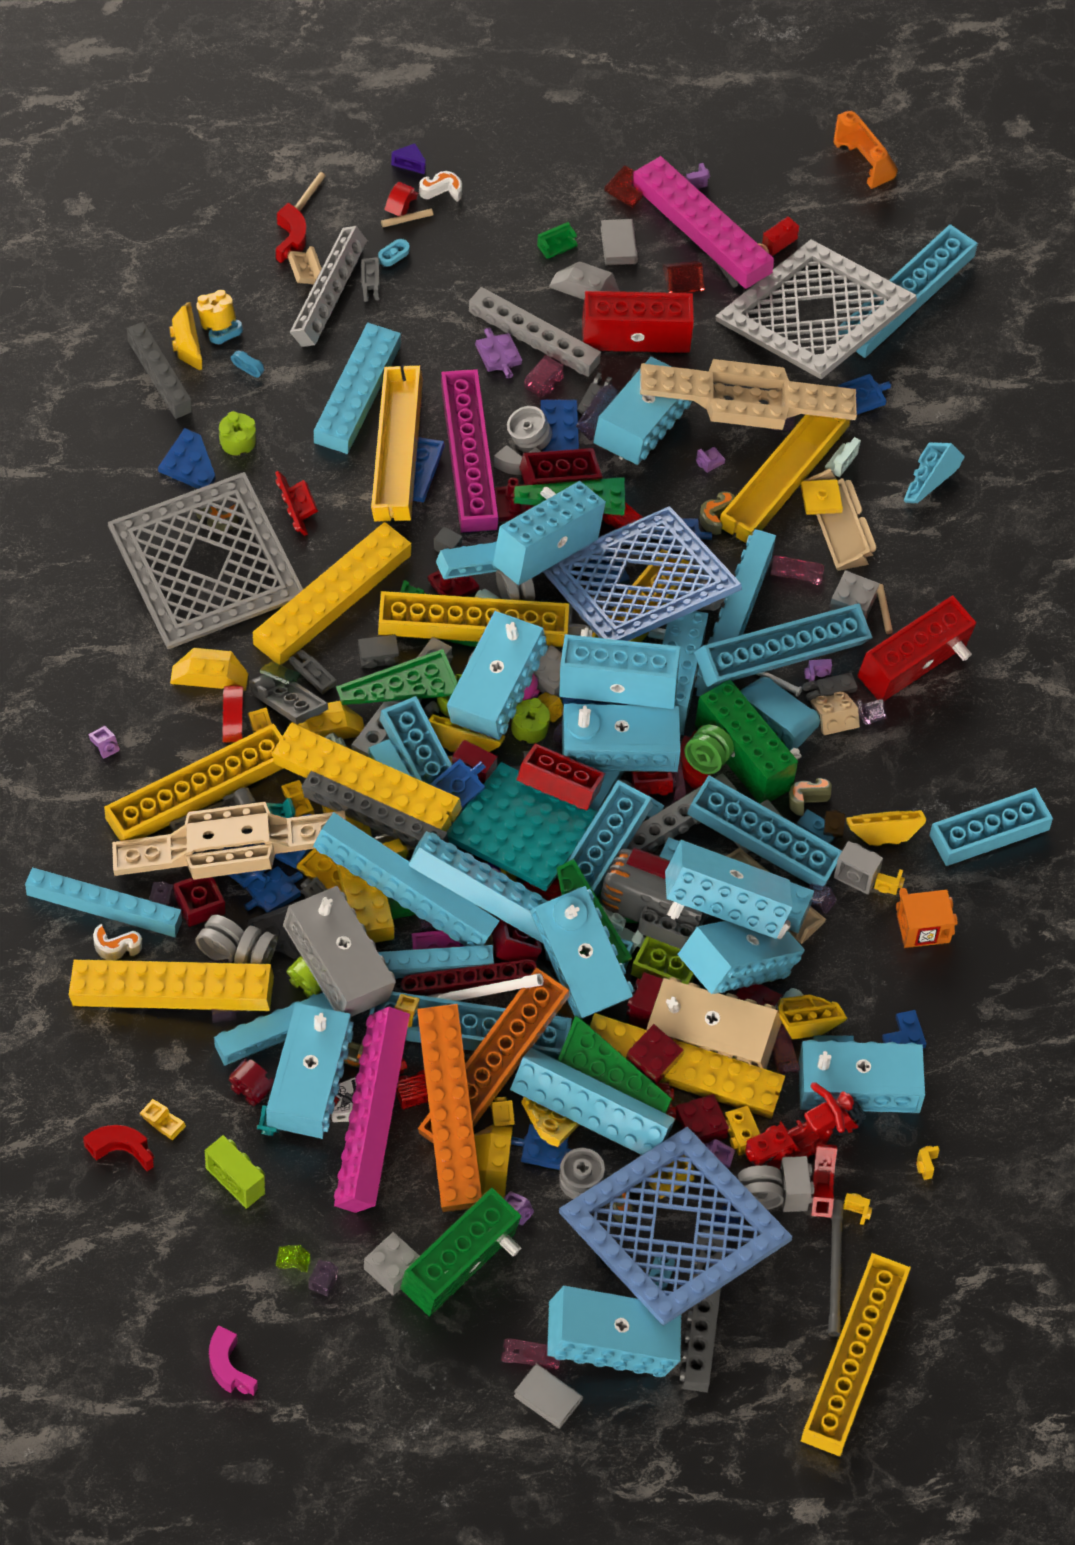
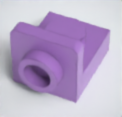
[686,163,710,189]
[696,447,725,473]
[804,659,832,682]
[88,726,120,758]
[704,1139,735,1168]
[504,1191,534,1226]

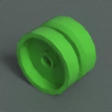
[684,724,734,774]

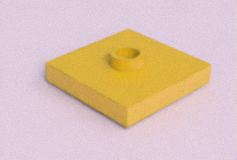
[801,479,843,515]

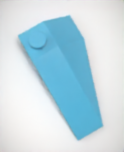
[904,443,965,503]

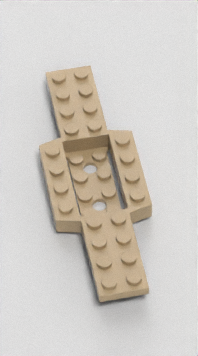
[640,359,857,430]
[112,802,346,880]

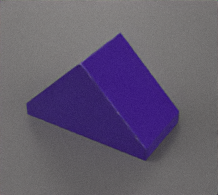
[391,143,426,174]

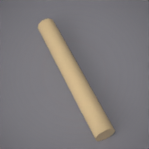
[295,172,325,211]
[381,209,433,227]
[878,584,893,634]

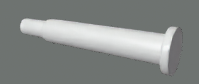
[757,672,802,697]

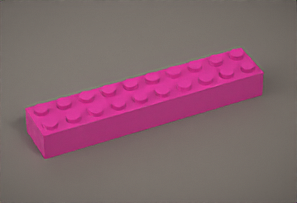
[633,156,774,289]
[441,369,498,533]
[334,1007,410,1213]

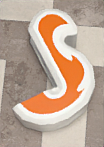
[419,171,463,202]
[93,924,142,960]

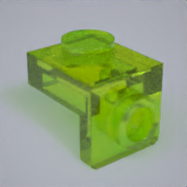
[275,1245,310,1272]

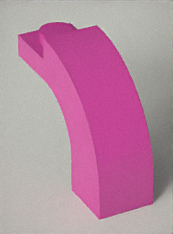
[209,1325,258,1396]

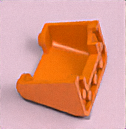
[833,111,897,189]

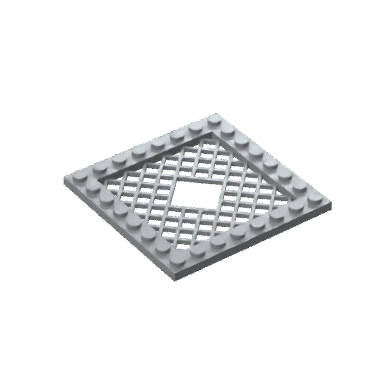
[715,239,917,379]
[108,472,303,649]

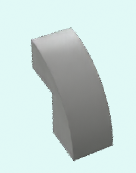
[494,445,541,475]

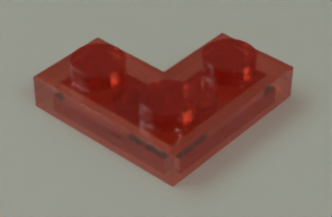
[604,165,643,207]

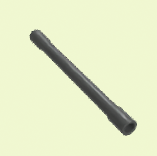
[828,1200,844,1337]

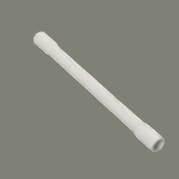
[426,974,544,1001]

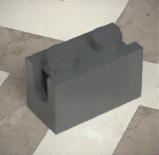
[358,635,399,668]

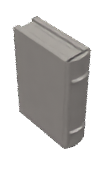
[601,219,638,265]
[514,1364,583,1429]

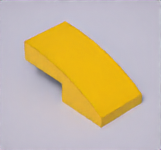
[281,780,315,817]
[140,1099,186,1140]

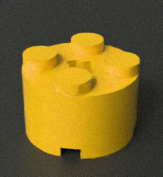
[197,290,236,331]

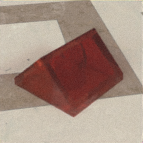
[663,261,704,293]

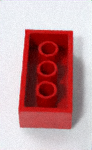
[517,743,606,810]

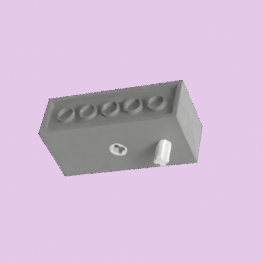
[283,886,396,1017]

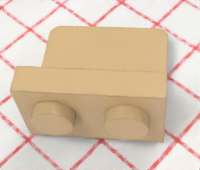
[811,692,860,735]

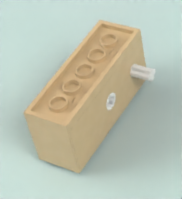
[646,977,782,1069]

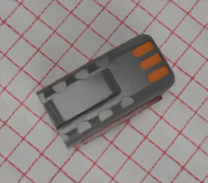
[600,848,708,949]

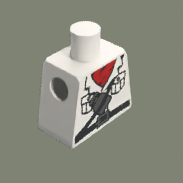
[331,1078,357,1122]

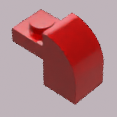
[384,182,419,216]

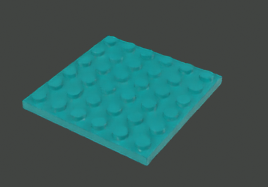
[446,762,598,891]

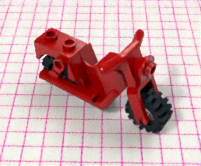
[746,1082,866,1169]

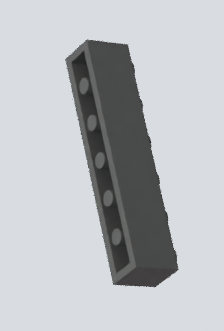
[127,322,192,419]

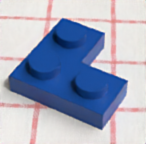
[882,1010,926,1048]

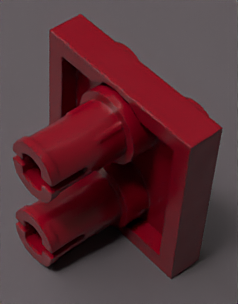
[494,478,530,522]
[427,570,479,597]

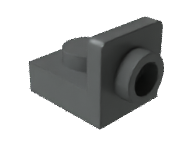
[300,877,328,898]

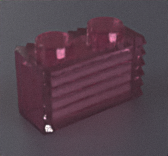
[525,355,564,398]

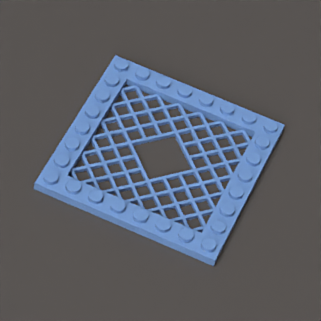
[543,506,742,641]
[559,1127,792,1326]

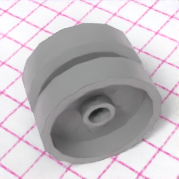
[507,406,552,453]
[496,570,535,601]
[195,915,244,963]
[234,925,277,964]
[559,1148,605,1199]
[738,1165,784,1210]

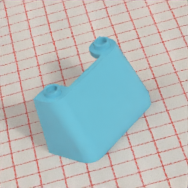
[740,677,820,751]

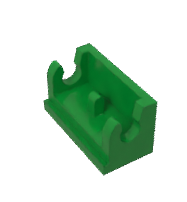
[537,222,577,259]

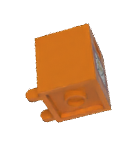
[896,888,957,948]

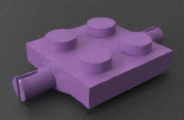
[475,328,522,379]

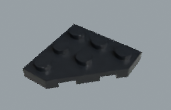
[247,901,301,960]

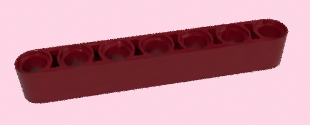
[401,960,537,996]

